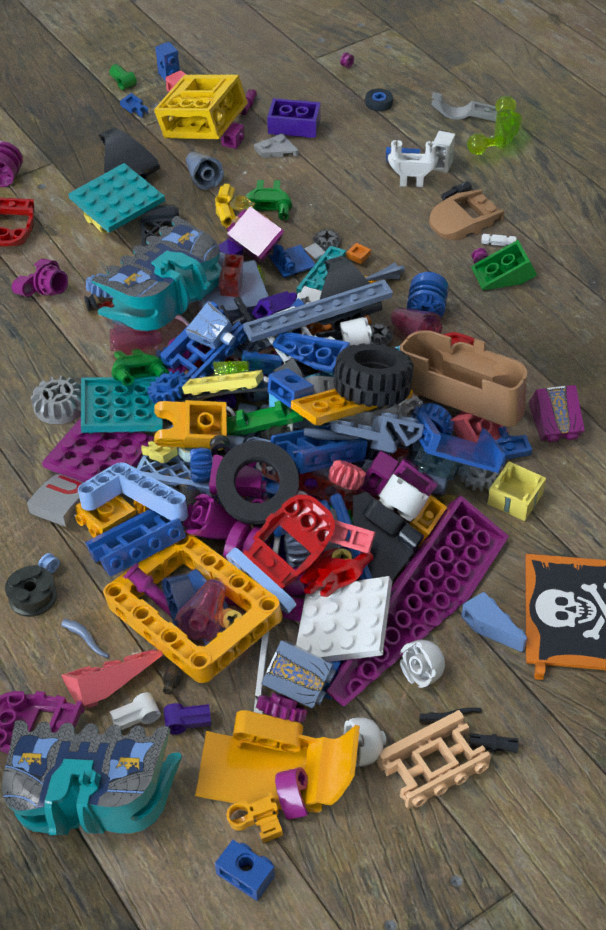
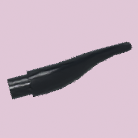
[419,707,482,724]

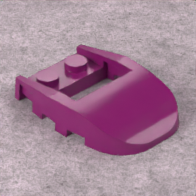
[0,691,85,753]

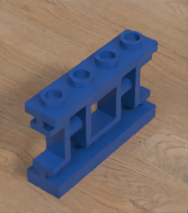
[160,301,248,379]
[271,424,367,474]
[85,509,186,576]

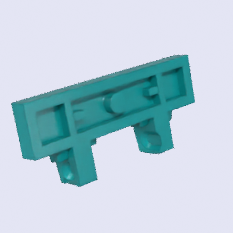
[296,246,346,294]

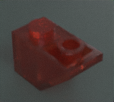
[219,254,244,297]

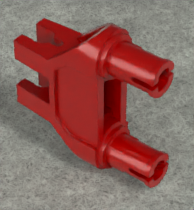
[300,545,373,597]

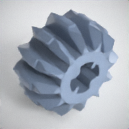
[284,533,310,568]

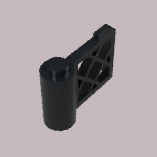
[140,204,179,247]

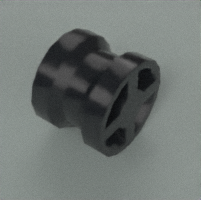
[210,435,231,457]

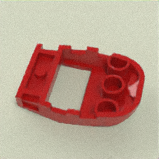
[0,198,35,246]
[243,494,335,589]

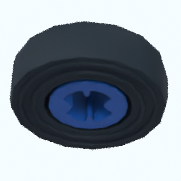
[365,88,393,111]

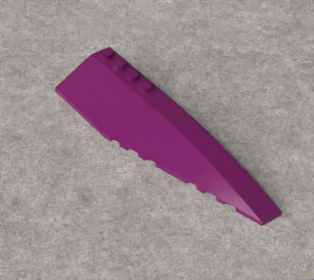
[326,496,509,706]

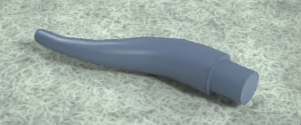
[304,428,360,440]
[62,618,109,658]

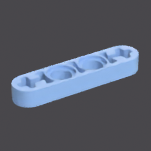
[226,548,296,614]

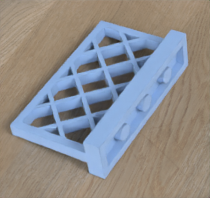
[137,455,210,502]

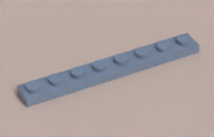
[243,280,393,342]

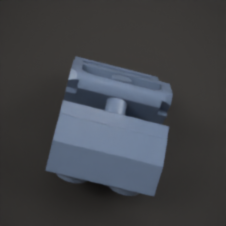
[330,412,424,453]

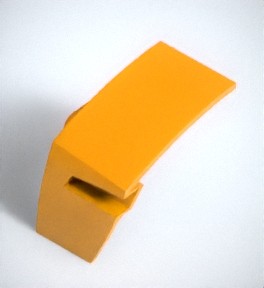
[195,710,360,813]

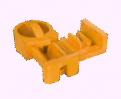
[226,791,284,843]

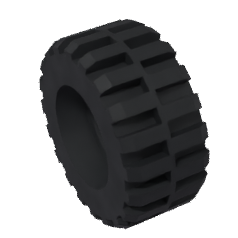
[334,343,414,407]

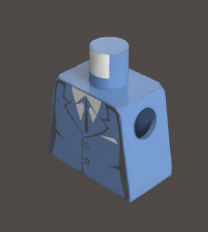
[186,301,236,349]

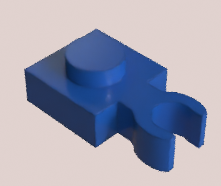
[120,93,148,118]

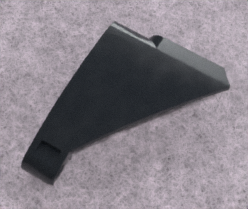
[98,127,160,180]
[317,256,382,330]
[162,380,269,425]
[353,493,424,581]

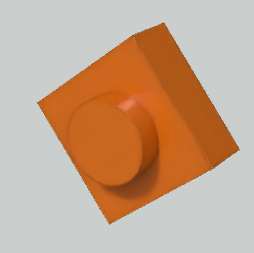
[346,243,371,264]

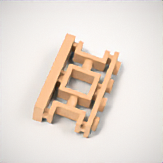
[377,710,491,809]

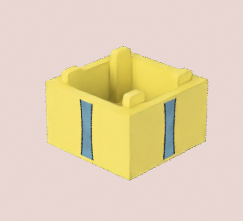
[487,461,546,521]

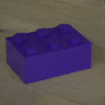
[267,98,321,138]

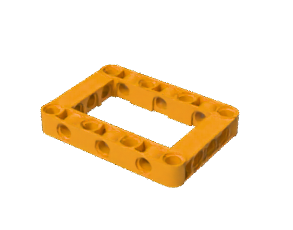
[103,531,283,683]

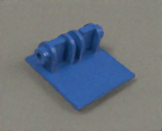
[269,244,315,278]

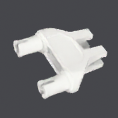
[388,140,438,187]

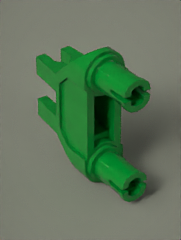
[242,180,292,220]
[111,349,169,386]

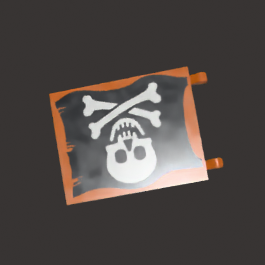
[525,554,606,680]

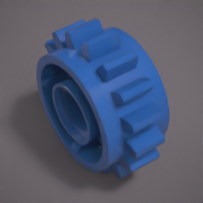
[410,403,454,435]

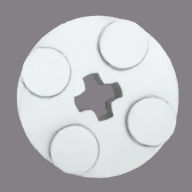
[340,317,373,346]
[379,474,429,522]

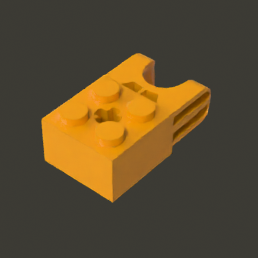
[154,400,227,449]

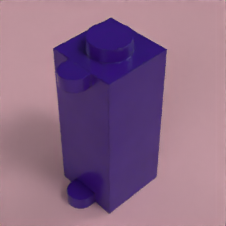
[252,291,297,319]

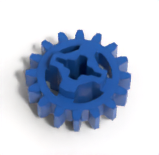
[147,371,189,403]

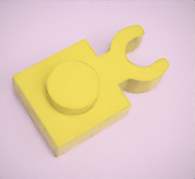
[141,441,178,463]

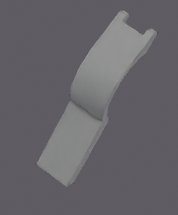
[431,92,503,123]

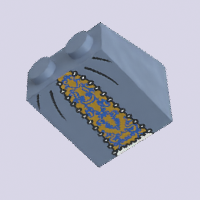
[261,640,336,708]

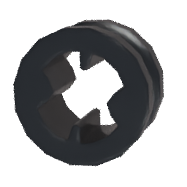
[84,294,97,312]

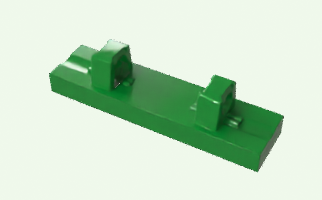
[226,401,304,436]

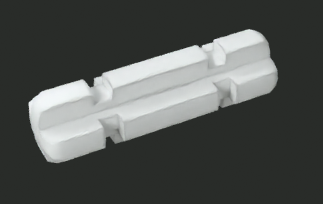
[481,234,516,246]

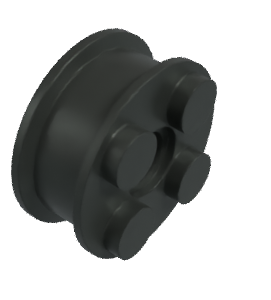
[5,565,57,616]

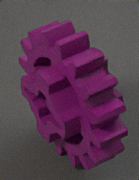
[256,693,308,722]

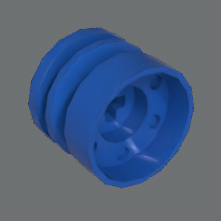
[407,272,449,322]

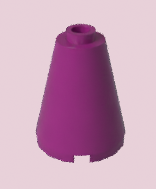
[183,494,238,541]

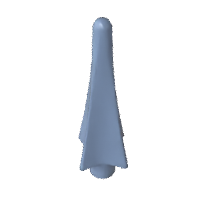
[366,262,405,281]

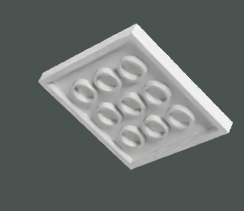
[296,576,392,662]

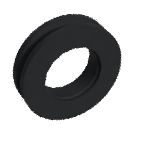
[216,440,299,525]

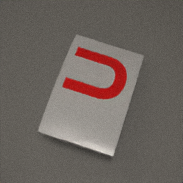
[27,473,84,527]

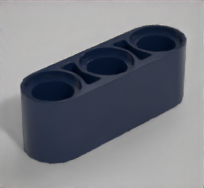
[162,574,205,638]

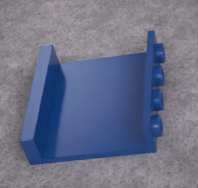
[415,410,506,473]

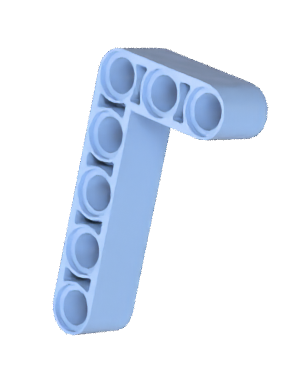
[78,463,188,521]

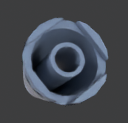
[186,151,224,190]

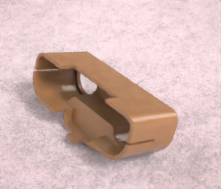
[400,331,527,427]

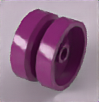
[223,521,270,561]

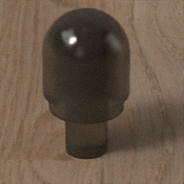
[163,665,183,695]

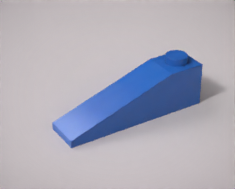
[272,332,350,373]

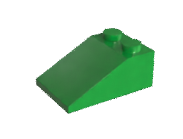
[470,240,537,291]

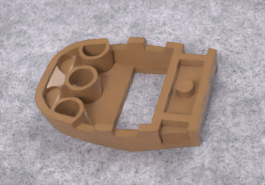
[429,189,504,240]

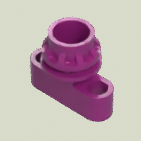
[12,258,68,297]

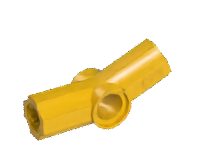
[215,184,235,228]

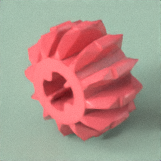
[328,460,366,491]

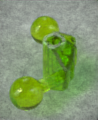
[467,96,522,155]

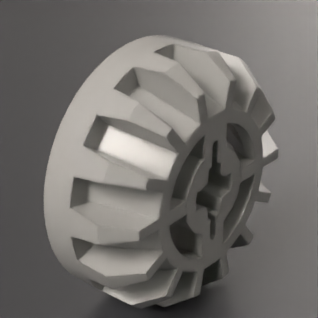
[31,376,81,424]

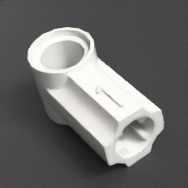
[110,692,161,730]

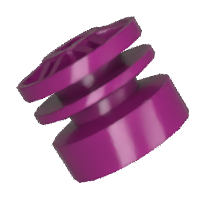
[0,141,23,187]

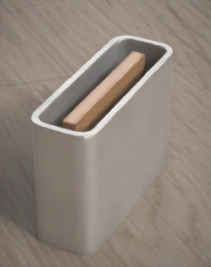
[304,243,325,263]

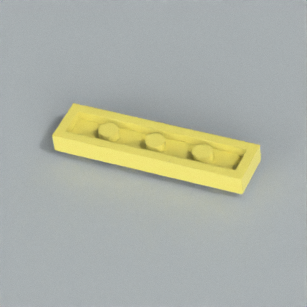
[182,370,264,395]

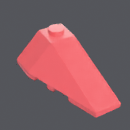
[62,649,163,708]

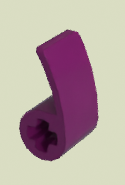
[275,767,309,819]

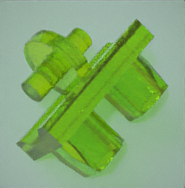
[213,361,249,376]

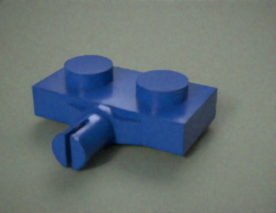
[495,426,532,460]

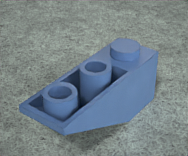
[461,592,527,652]

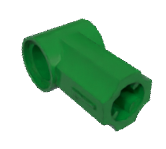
[109,64,137,90]

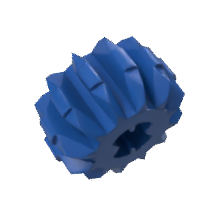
[190,448,212,483]

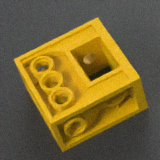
[154,75,248,139]

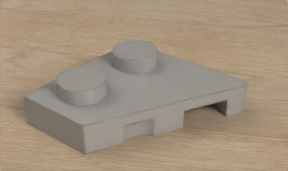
[254,134,298,158]

